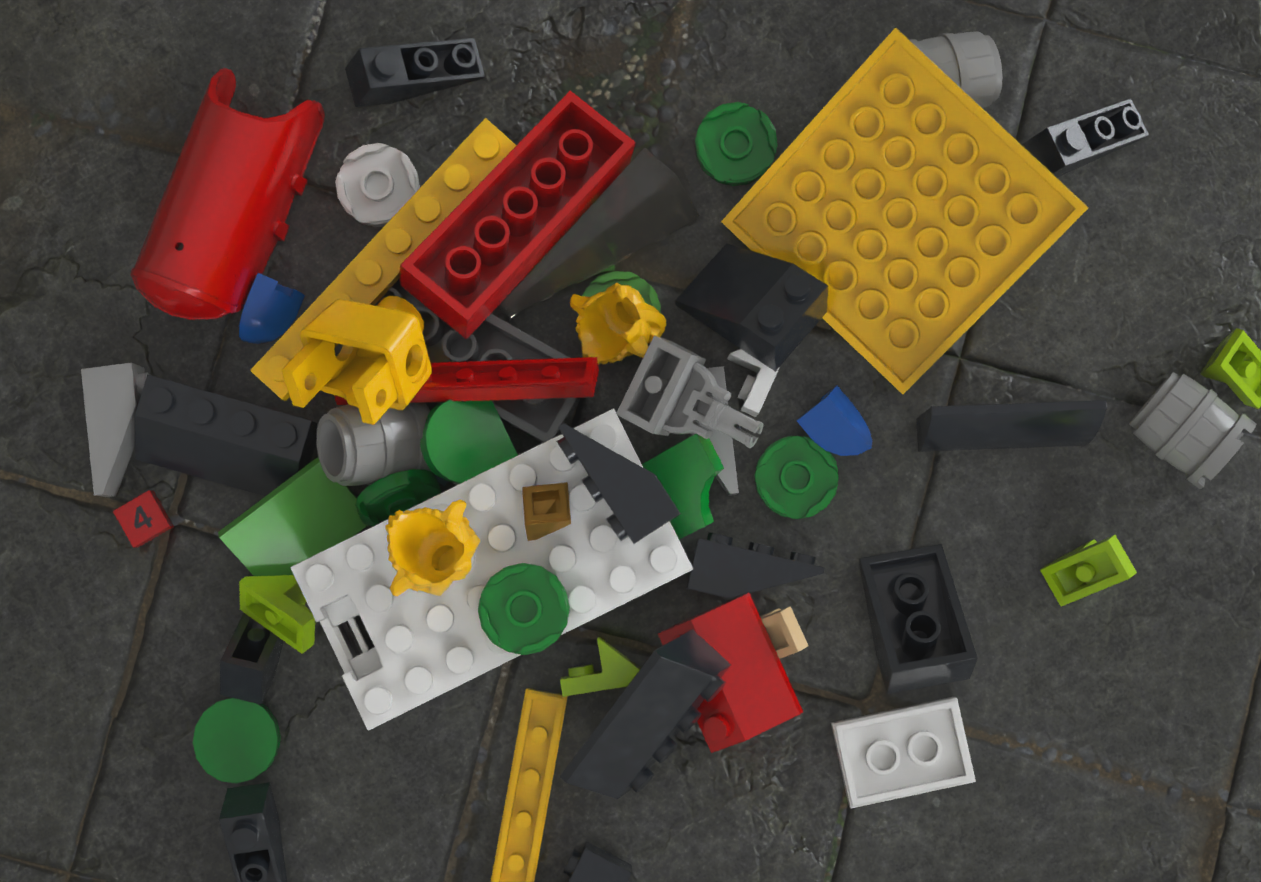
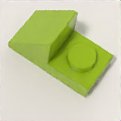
[1200,328,1261,409]
[1040,535,1137,606]
[239,575,315,654]
[560,637,641,697]

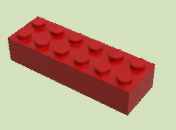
[400,90,636,340]

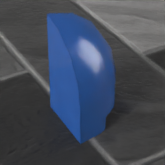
[239,273,305,344]
[797,385,873,456]

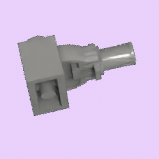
[616,335,764,448]

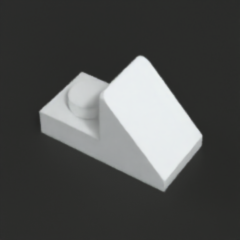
[727,349,780,417]

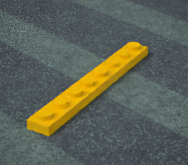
[250,118,516,401]

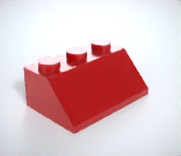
[658,593,803,753]

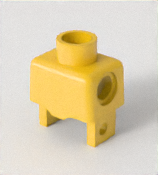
[281,296,432,425]

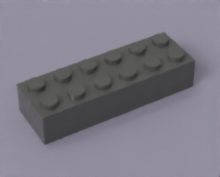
[374,278,581,443]

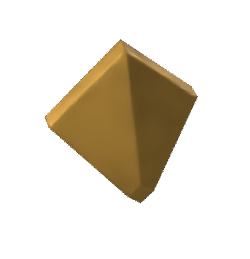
[522,482,571,541]

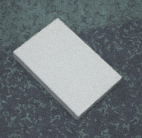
[831,697,976,808]

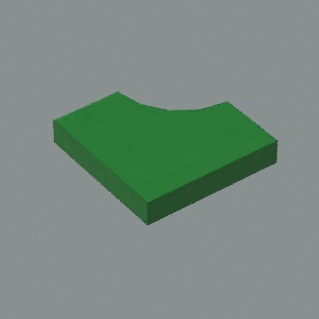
[642,434,724,540]

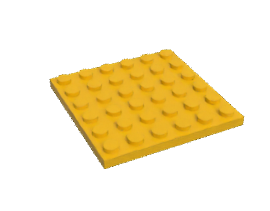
[721,28,1089,394]

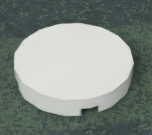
[335,143,420,227]

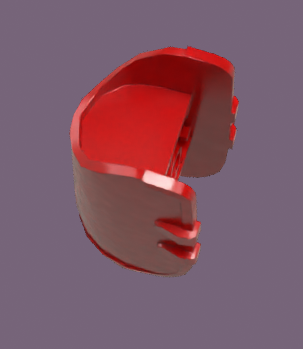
[131,68,325,320]

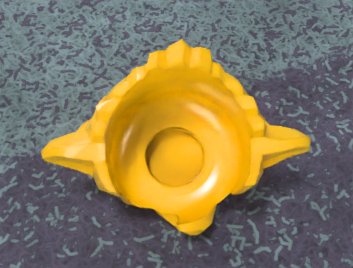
[570,282,666,365]
[385,500,480,596]

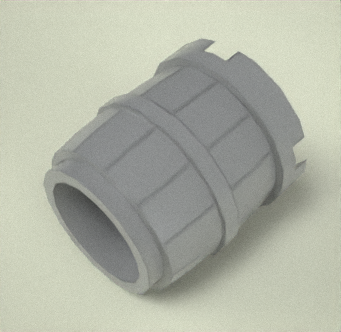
[909,32,1003,109]
[1129,372,1257,489]
[317,402,432,486]

